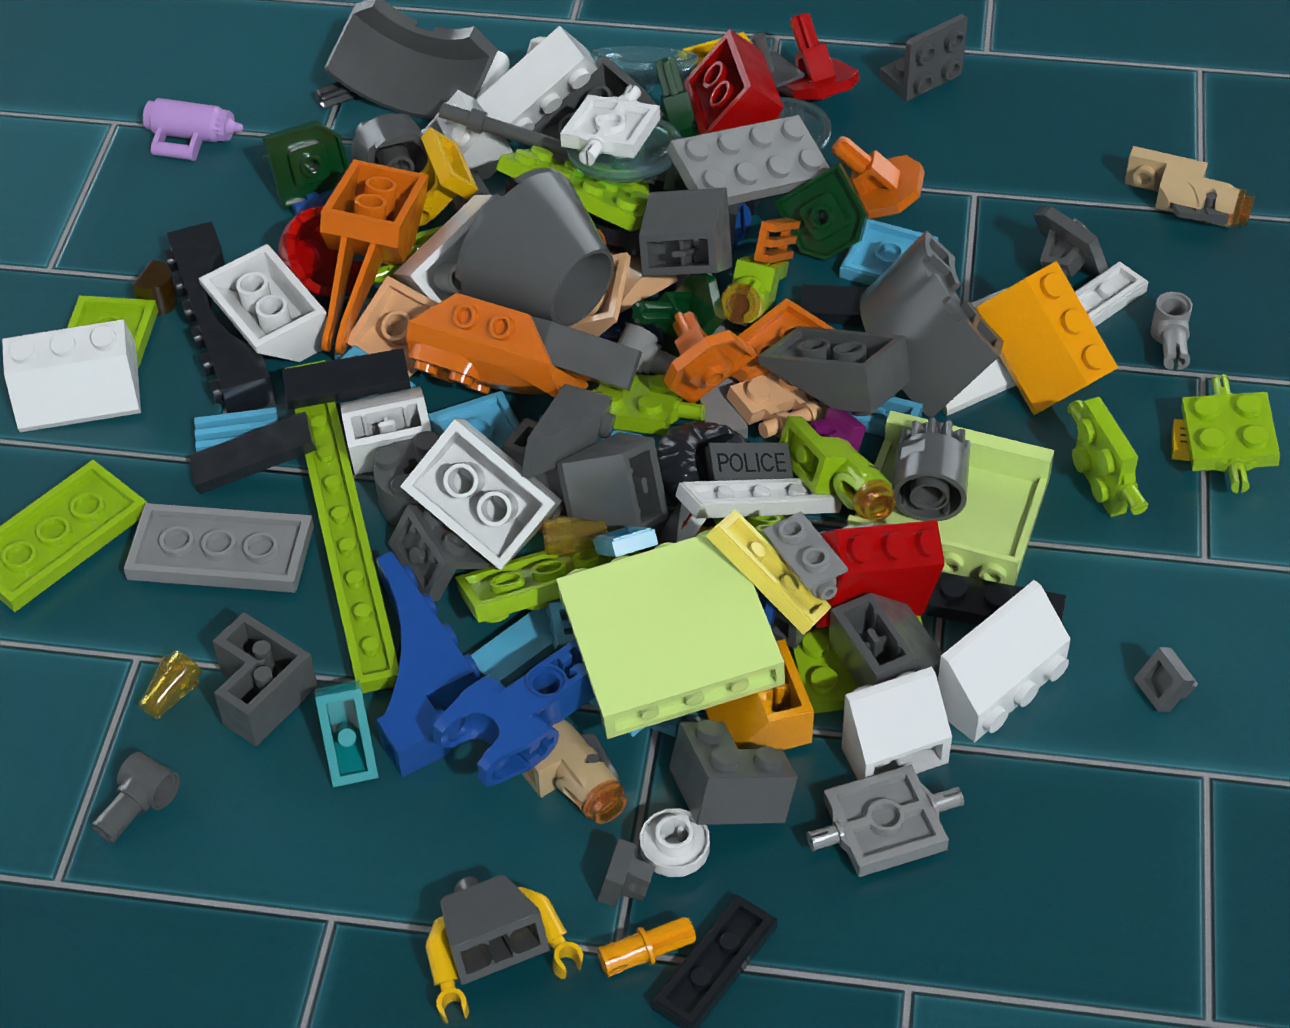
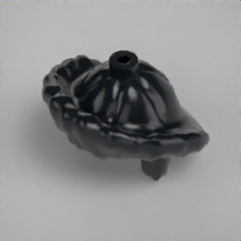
[656,421,751,523]

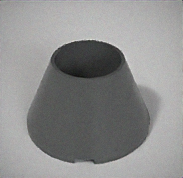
[455,168,614,326]

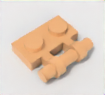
[726,372,831,439]

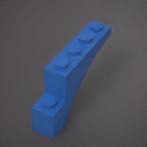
[376,551,480,777]

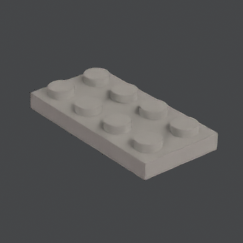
[666,115,830,205]
[124,503,314,593]

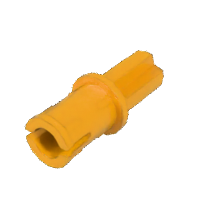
[597,917,696,978]

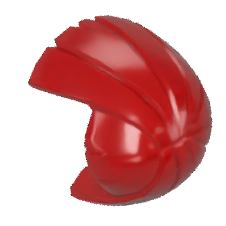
[278,206,363,298]

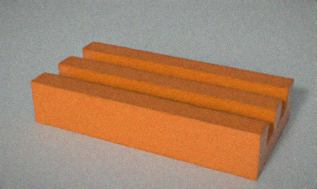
[754,218,801,264]

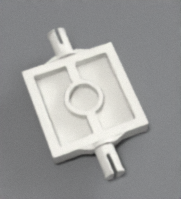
[560,85,660,166]

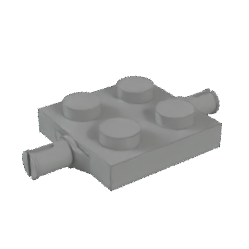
[806,764,964,877]

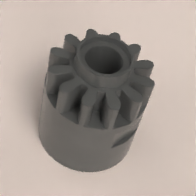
[892,417,971,521]

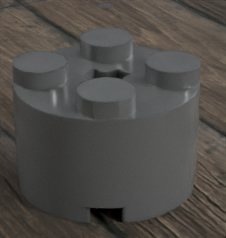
[351,113,428,173]
[373,431,439,527]

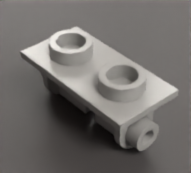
[762,511,848,600]

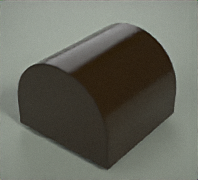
[133,260,178,316]

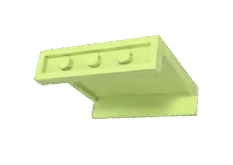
[847,410,1055,586]
[556,529,785,739]

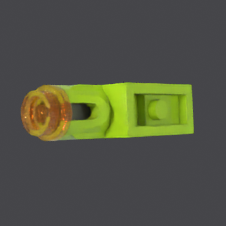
[721,253,789,328]
[779,416,896,522]

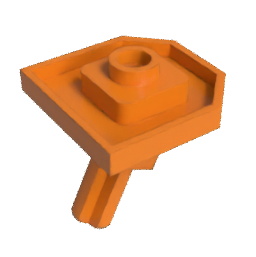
[831,136,925,219]
[663,311,758,403]

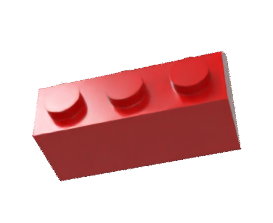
[683,29,784,135]
[816,520,945,628]

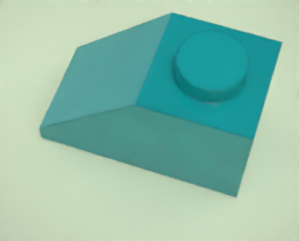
[315,680,379,787]

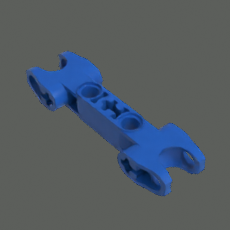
[433,639,595,786]

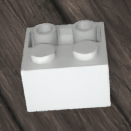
[421,90,513,180]
[340,386,432,475]
[841,666,952,780]

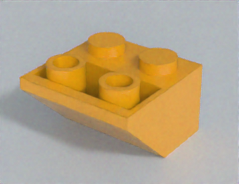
[704,639,814,750]

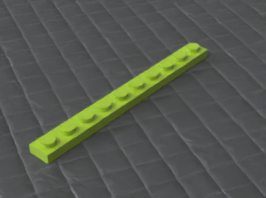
[285,360,399,694]

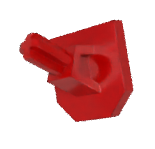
[777,13,859,100]

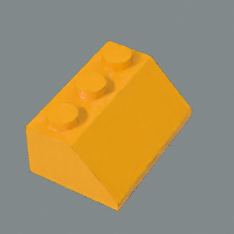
[975,261,1118,415]

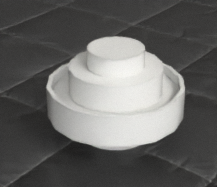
[640,808,710,877]

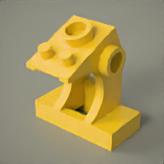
[419,127,478,226]

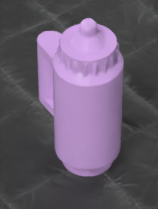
[143,98,243,161]

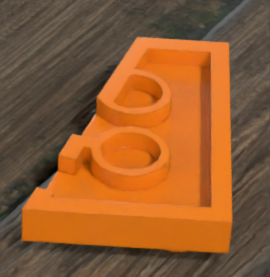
[731,298,834,382]

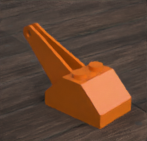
[320,159,429,355]

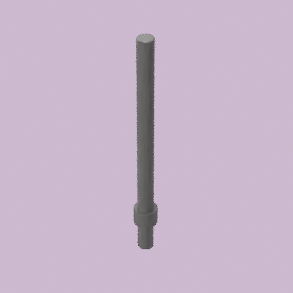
[439,103,659,185]

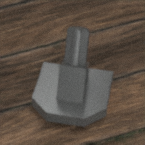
[1033,206,1108,278]

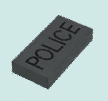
[704,443,793,481]

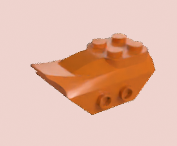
[406,293,589,398]

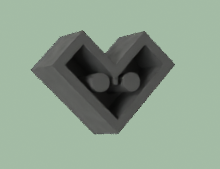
[213,612,318,747]
[669,720,798,825]

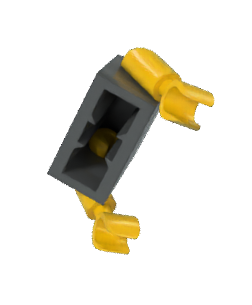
[426,875,583,1023]

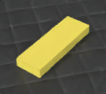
[706,510,831,635]

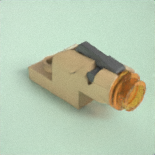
[1124,146,1255,228]
[522,719,627,824]

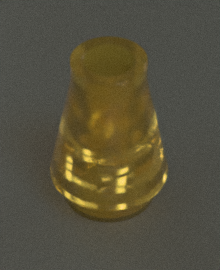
[543,515,607,558]
[138,651,202,720]

